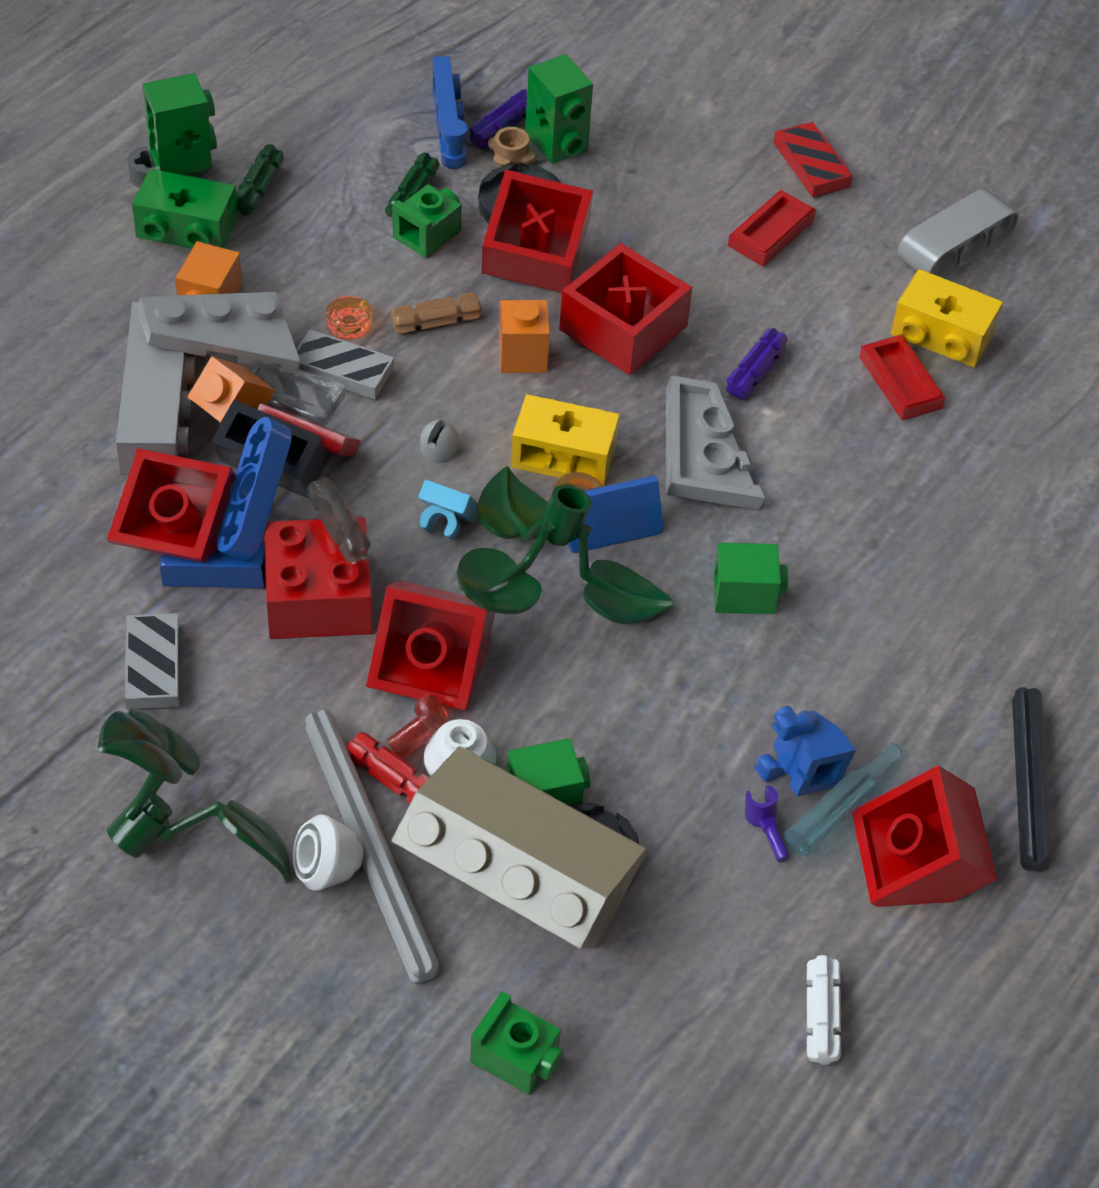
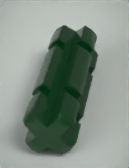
[236,144,284,215]
[385,152,440,217]

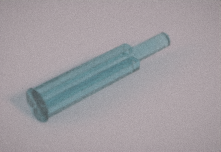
[784,743,903,856]

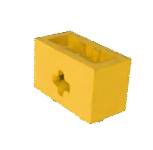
[890,269,1003,368]
[510,394,620,487]

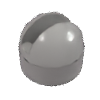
[420,420,458,462]

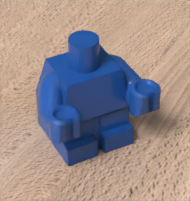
[754,706,856,797]

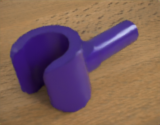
[745,785,790,863]

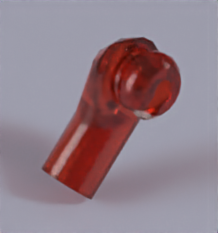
[386,695,450,760]

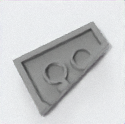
[137,292,301,374]
[666,375,765,510]

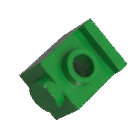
[392,184,462,258]
[470,991,564,1095]

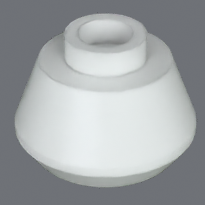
[424,719,496,776]
[293,814,363,891]

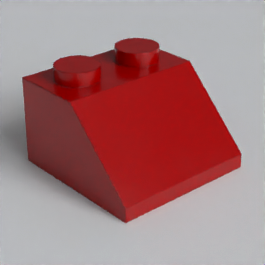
[107,448,236,563]
[366,580,495,711]
[851,765,997,907]

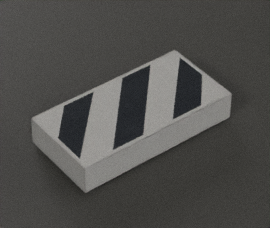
[296,329,394,400]
[125,613,179,710]

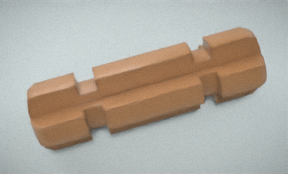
[391,292,481,334]

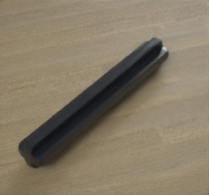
[1012,687,1052,872]

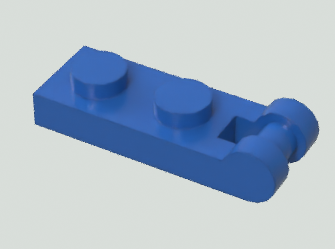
[433,56,468,169]

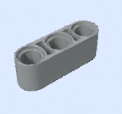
[897,188,1019,278]

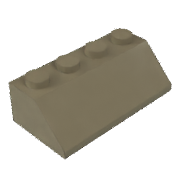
[391,746,648,949]

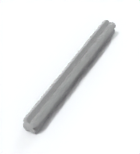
[305,709,439,984]

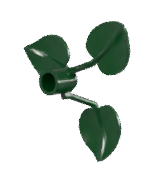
[457,466,674,625]
[97,708,291,883]

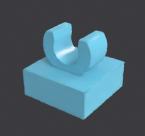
[418,479,478,540]

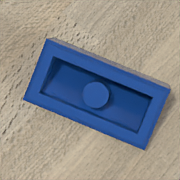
[568,476,663,553]
[160,543,266,588]

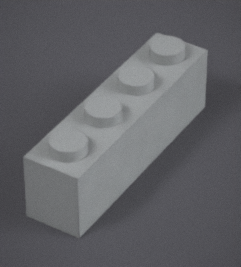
[116,302,197,475]

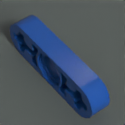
[216,417,292,561]

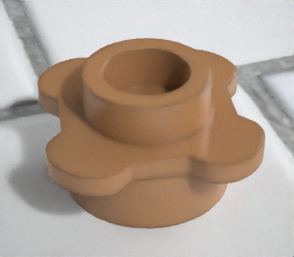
[488,127,535,167]

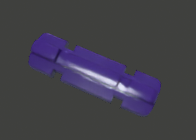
[469,89,527,148]
[725,328,788,400]

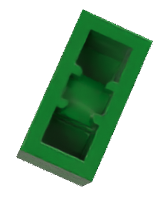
[525,54,593,164]
[143,73,217,175]
[132,169,238,248]

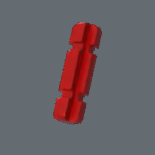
[347,732,429,803]

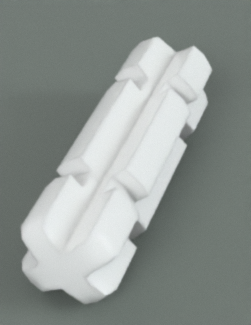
[807,955,841,1065]

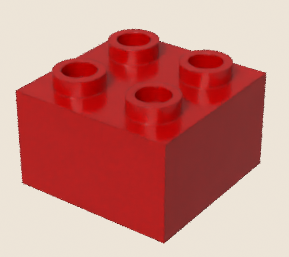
[481,170,593,293]
[559,243,693,375]
[265,517,372,639]

